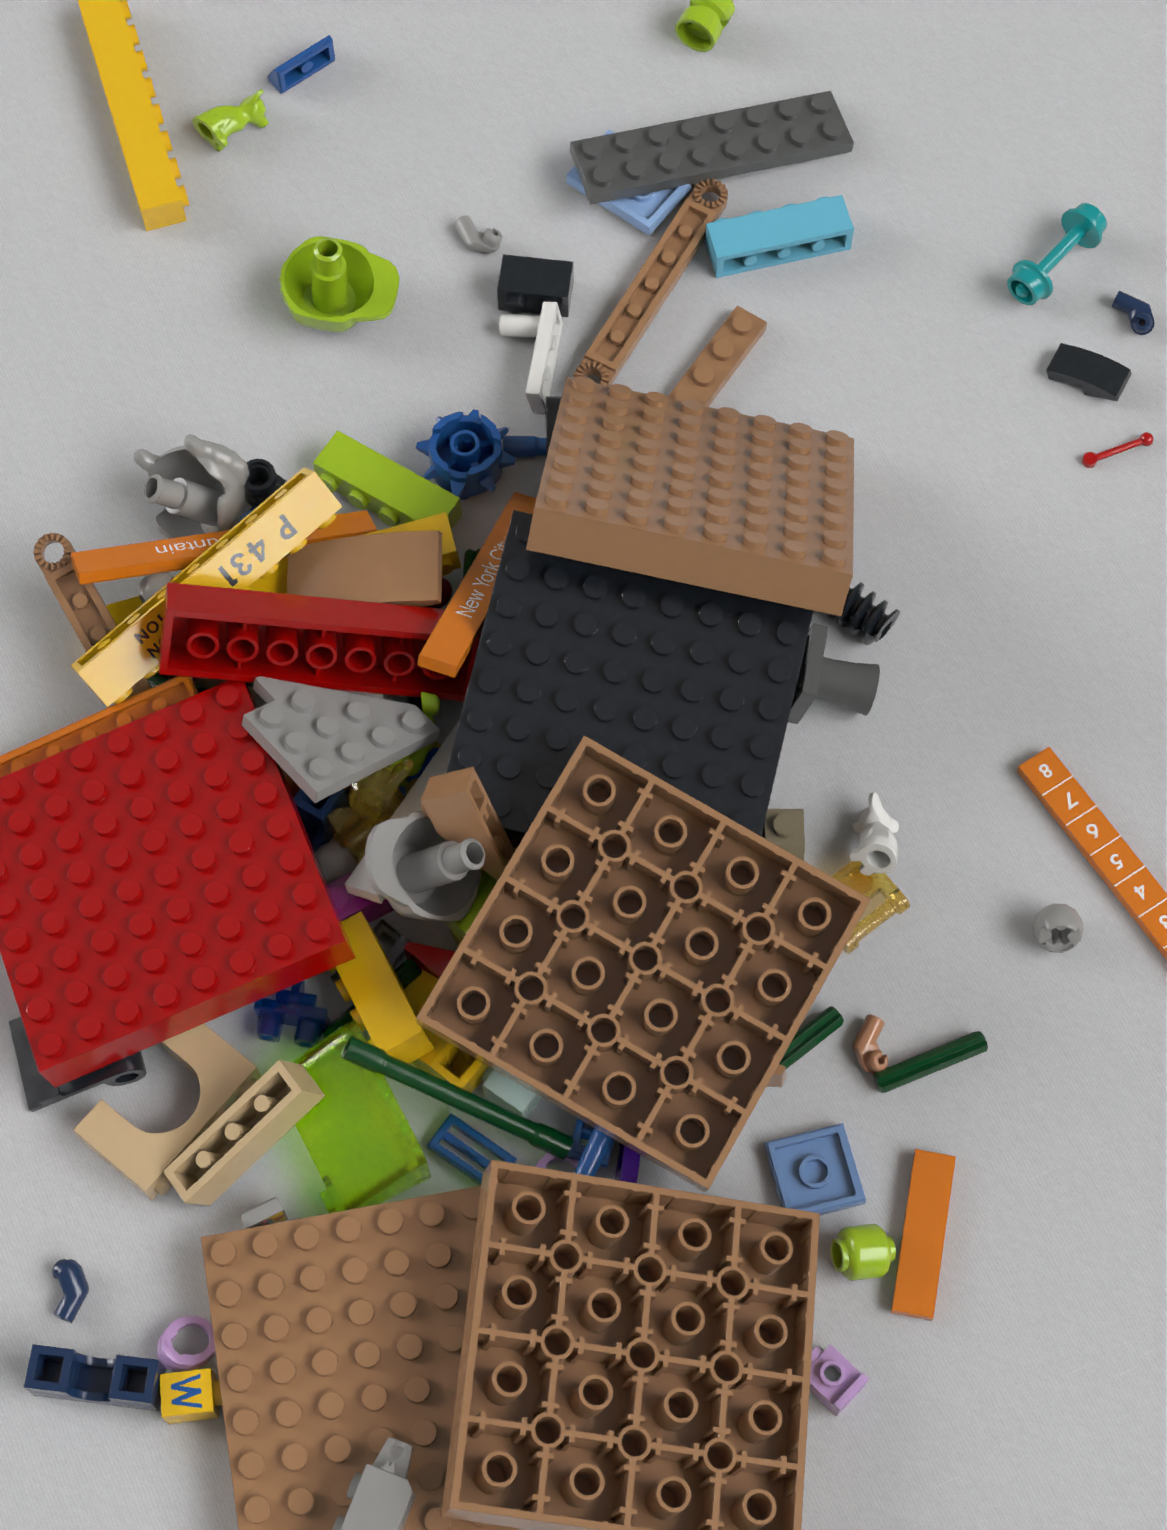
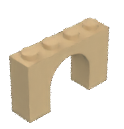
[73,1024,261,1201]

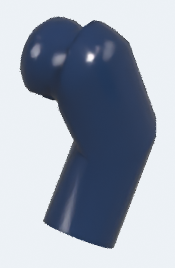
[1112,291,1155,335]
[52,1259,89,1324]

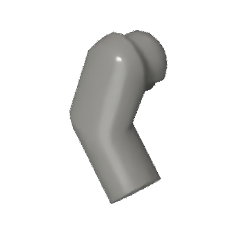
[454,215,502,253]

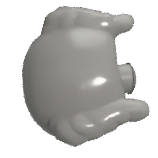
[134,434,249,539]

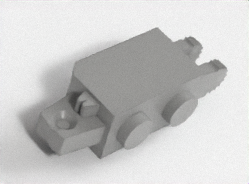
[332,1437,415,1530]

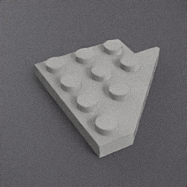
[242,676,440,803]

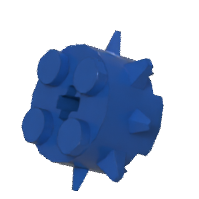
[416,409,516,500]

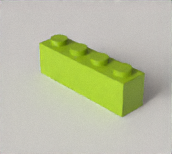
[313,430,462,529]

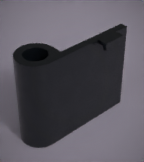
[9,1017,147,1112]

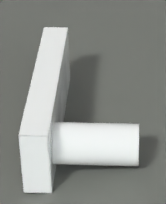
[499,302,563,413]

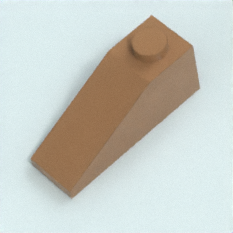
[420,767,515,881]

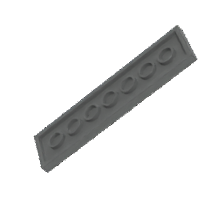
[569,91,854,205]

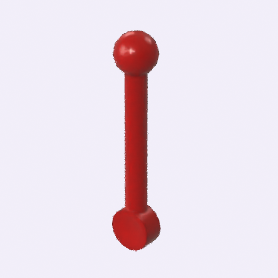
[1082,432,1154,468]

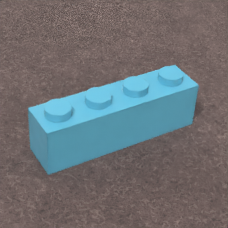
[705,195,854,278]

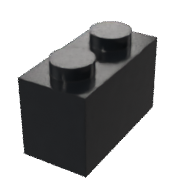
[497,254,574,317]

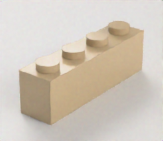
[163,1060,325,1206]

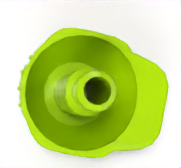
[279,236,400,332]

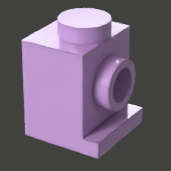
[810,1344,869,1417]

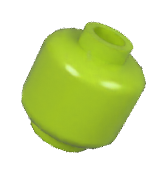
[830,1224,896,1281]

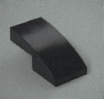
[1046,343,1132,401]

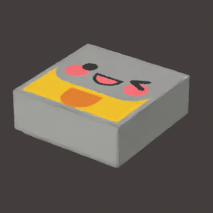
[240,1197,288,1229]

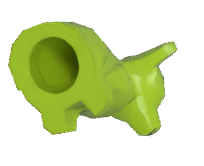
[192,89,269,151]

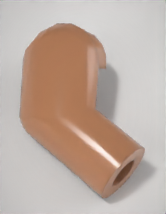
[852,1014,888,1074]

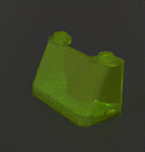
[291,1020,431,1213]

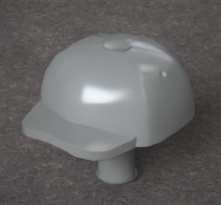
[365,811,485,923]

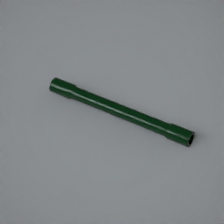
[341,1035,573,1160]

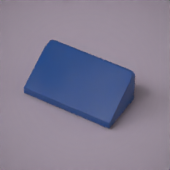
[267,35,335,94]

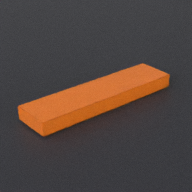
[890,1149,956,1321]

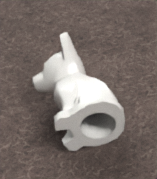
[849,792,899,876]

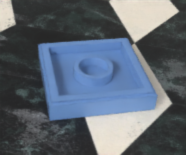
[764,1123,866,1216]

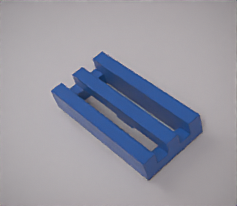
[427,1113,517,1186]

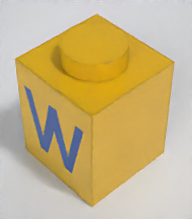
[159,1368,222,1424]

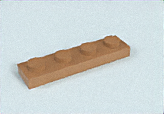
[667,306,767,407]

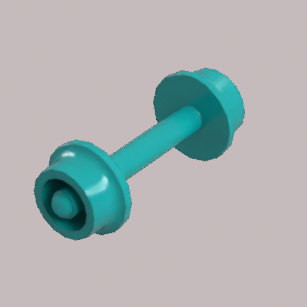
[1007,203,1107,305]

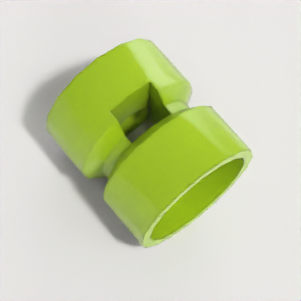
[675,0,735,52]

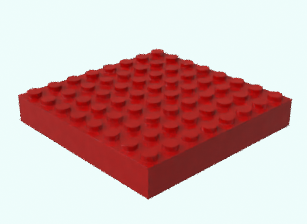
[0,680,356,1088]

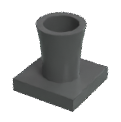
[788,623,880,724]

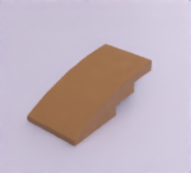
[287,531,442,607]

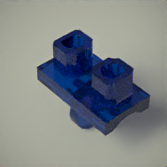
[254,981,331,1049]

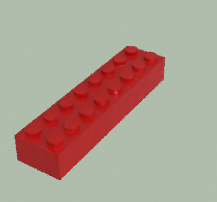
[159,582,482,701]

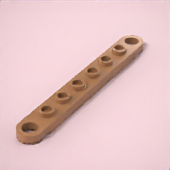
[573,178,728,386]
[33,533,152,700]

